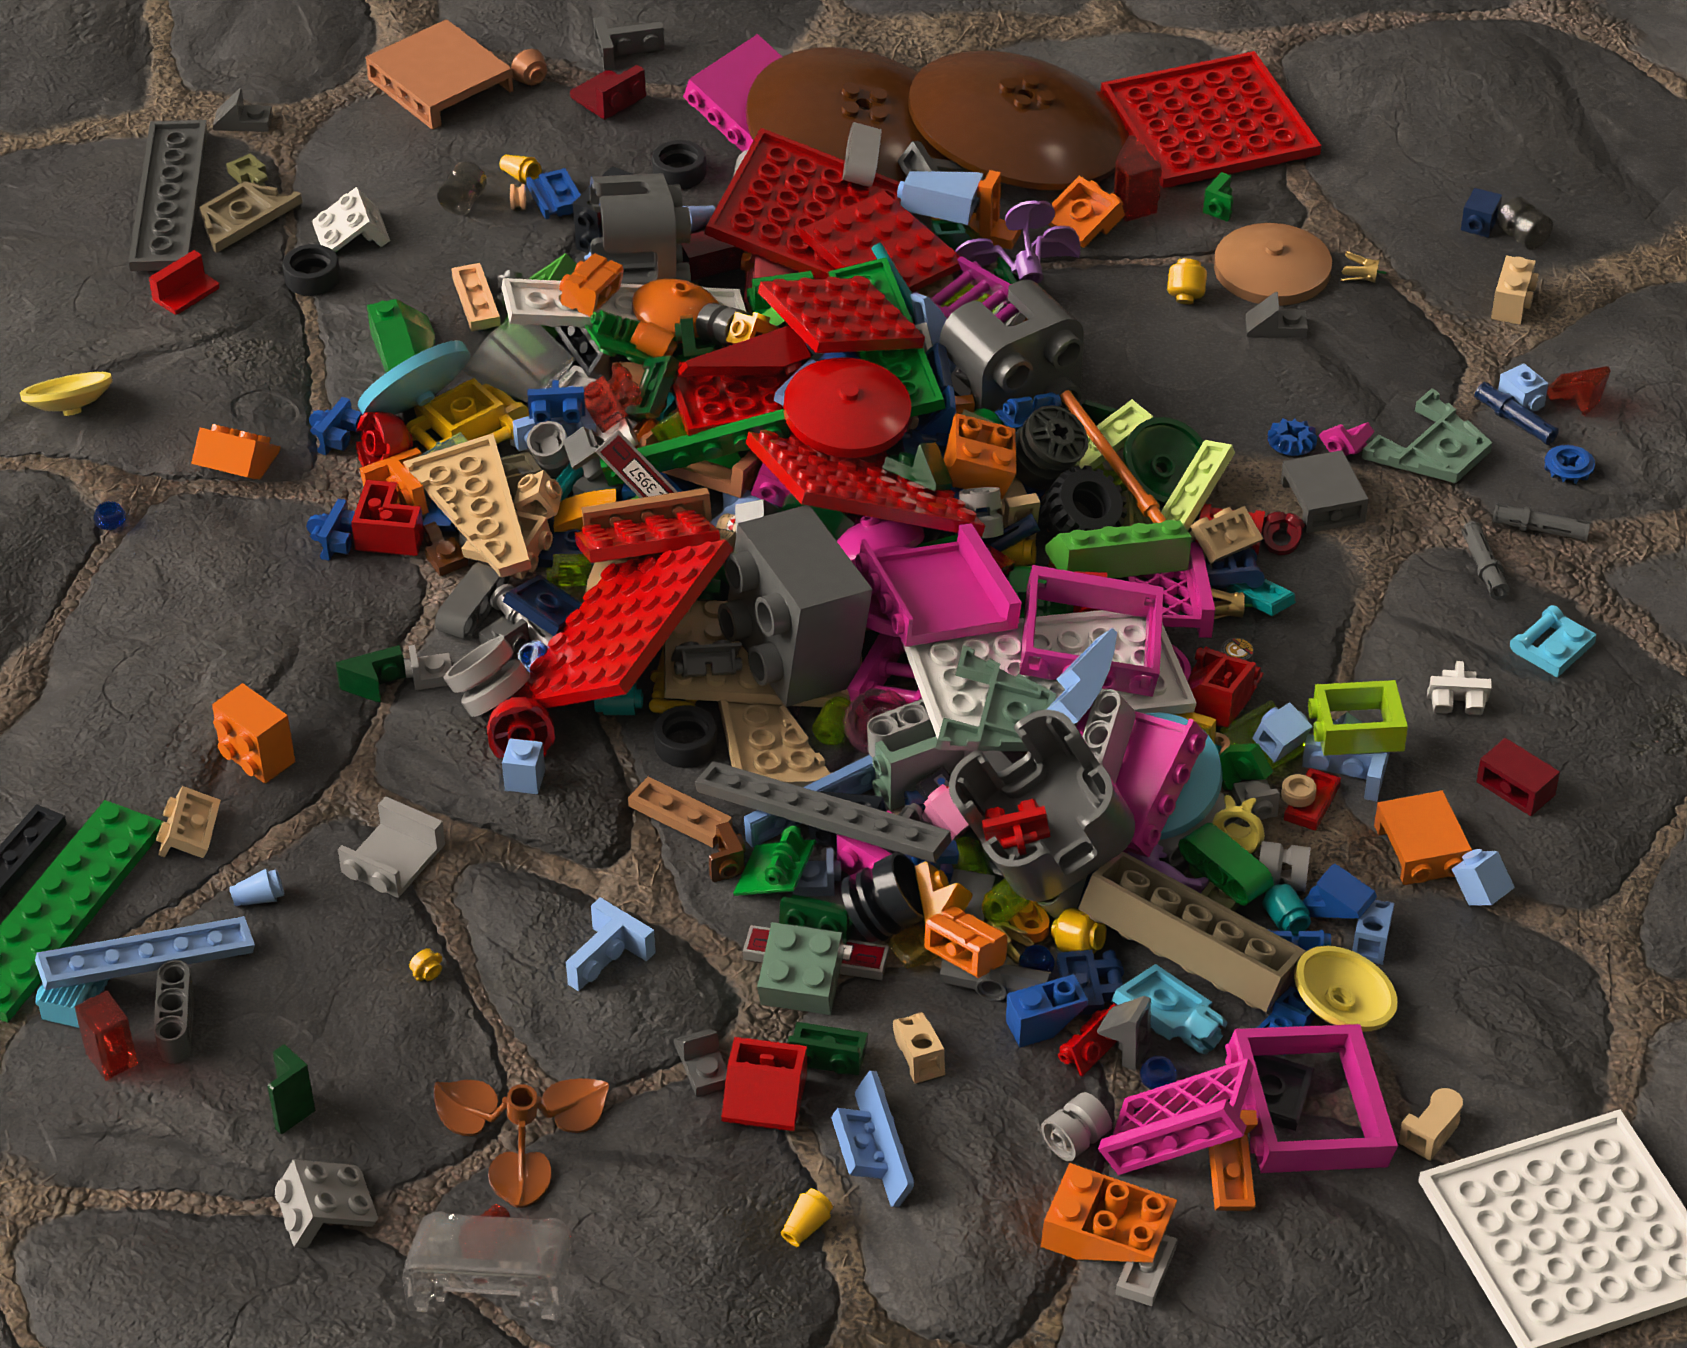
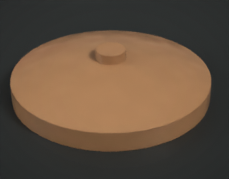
[1214,223,1332,306]

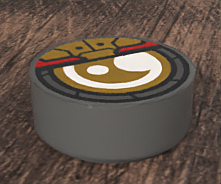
[1221,638,1254,662]

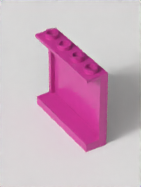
[683,34,782,152]
[855,523,1022,647]
[1076,705,1208,858]

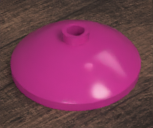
[837,516,925,561]

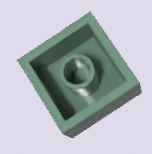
[757,922,844,1015]

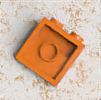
[1047,176,1125,248]

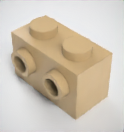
[1491,255,1539,325]

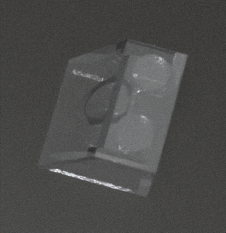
[463,319,575,403]

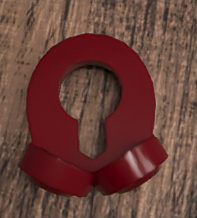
[1263,511,1306,555]

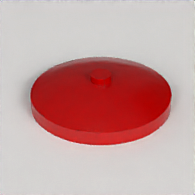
[783,357,911,458]

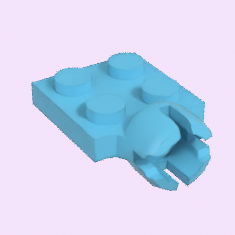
[1112,964,1227,1054]

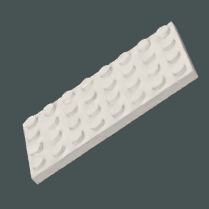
[901,610,1196,739]

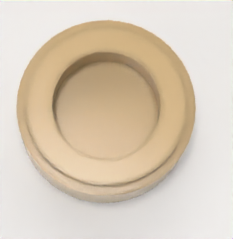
[1281,774,1316,807]

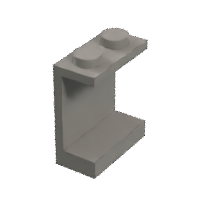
[338,796,445,898]

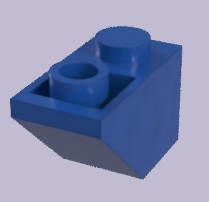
[1006,974,1088,1047]

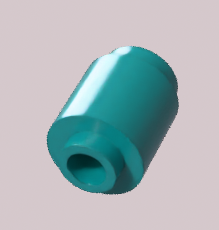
[594,682,644,715]
[1262,884,1311,936]

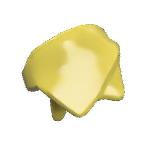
[1212,795,1265,854]

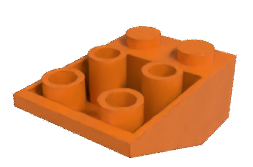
[1041,1163,1177,1263]

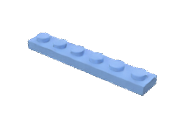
[35,916,255,990]

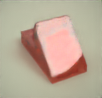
[1547,366,1611,416]

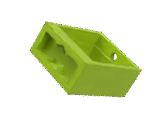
[1308,680,1408,756]

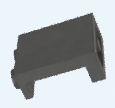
[1281,450,1368,533]

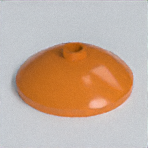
[632,279,719,338]

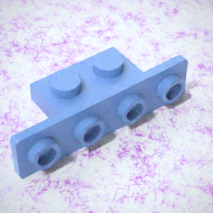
[831,1071,914,1207]

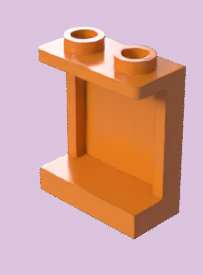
[1374,790,1472,885]

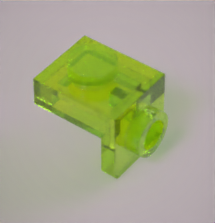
[546,554,593,589]

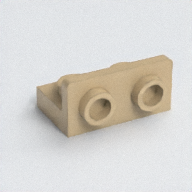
[1189,506,1263,564]
[156,786,221,858]

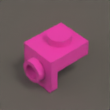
[1319,422,1375,456]

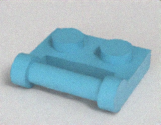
[1510,605,1597,678]

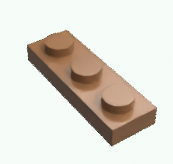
[628,777,733,848]

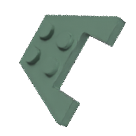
[1362,388,1492,483]
[935,645,1057,752]

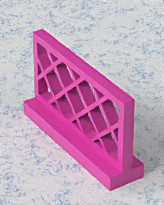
[1126,542,1215,638]
[1098,1058,1254,1175]

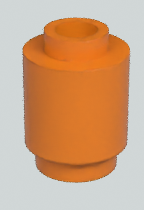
[630,321,678,358]

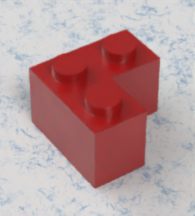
[351,480,424,556]

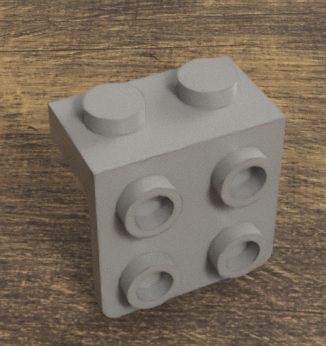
[275,1159,378,1248]

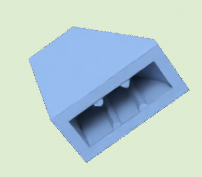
[897,171,983,225]

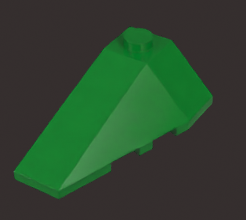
[367,299,435,373]

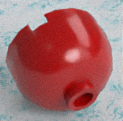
[356,412,413,467]
[487,697,555,759]

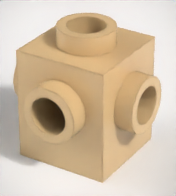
[514,470,562,519]

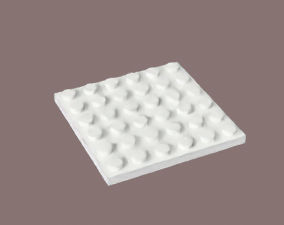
[1418,1109,1687,1348]

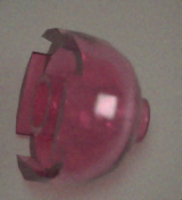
[843,688,907,755]

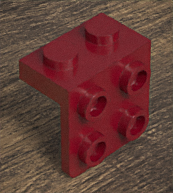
[570,65,646,120]

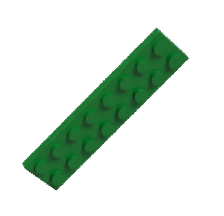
[828,257,945,417]
[0,800,163,1023]

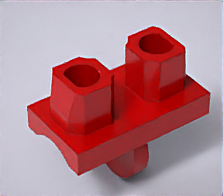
[982,799,1051,856]

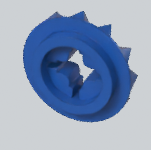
[1268,418,1318,456]
[1545,445,1595,484]

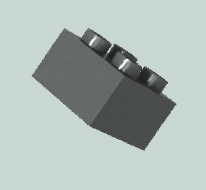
[718,505,873,707]

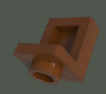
[709,821,746,882]

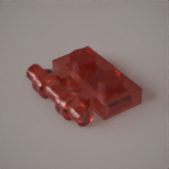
[584,363,642,433]

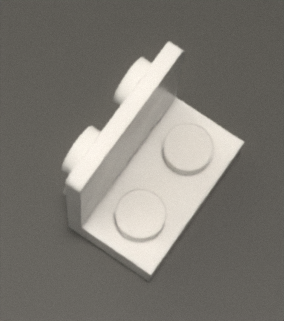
[312,187,390,252]

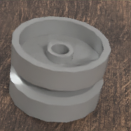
[444,636,530,717]

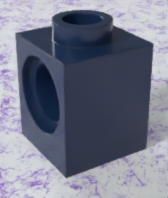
[1461,188,1502,237]

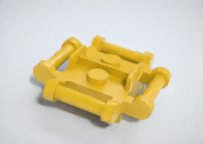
[406,378,529,453]

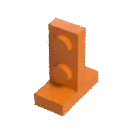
[968,170,1021,250]
[359,447,429,515]
[1208,1110,1258,1211]

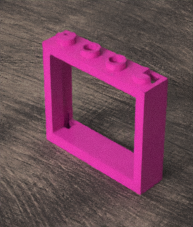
[1019,565,1164,697]
[1225,1024,1398,1173]

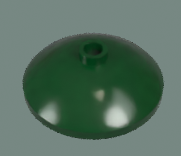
[1123,417,1204,505]

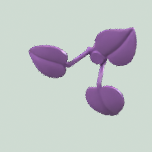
[955,201,1081,284]

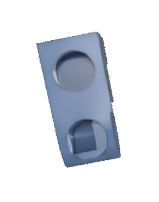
[1352,900,1394,965]

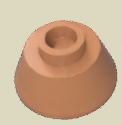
[511,49,547,85]

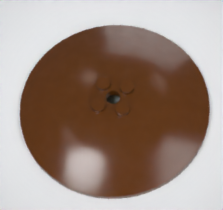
[746,47,952,182]
[908,51,1129,190]

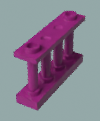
[913,256,1021,323]

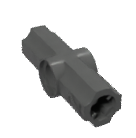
[939,956,1051,1001]

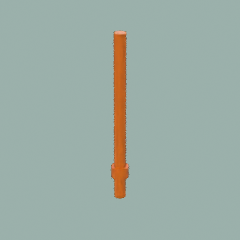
[1060,390,1167,523]

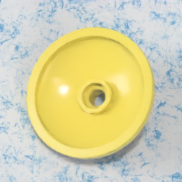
[20,372,113,416]
[1294,946,1398,1032]

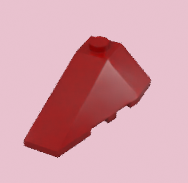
[678,325,811,376]

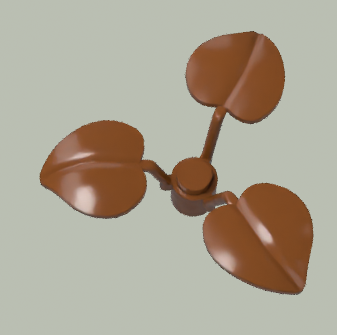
[434,1078,609,1208]

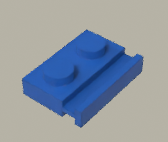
[526,168,581,220]

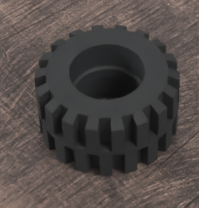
[1039,465,1127,540]

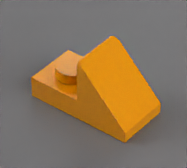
[915,861,973,923]

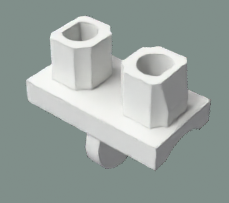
[1427,661,1491,716]

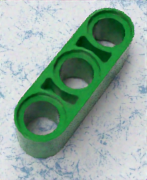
[1178,822,1274,906]

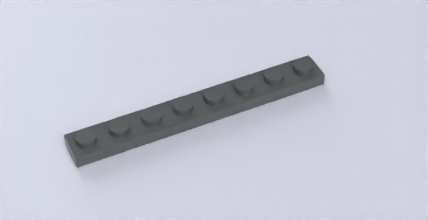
[695,761,952,863]

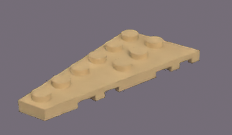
[403,433,532,578]
[718,700,831,787]

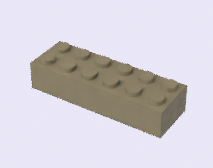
[1078,852,1306,1012]

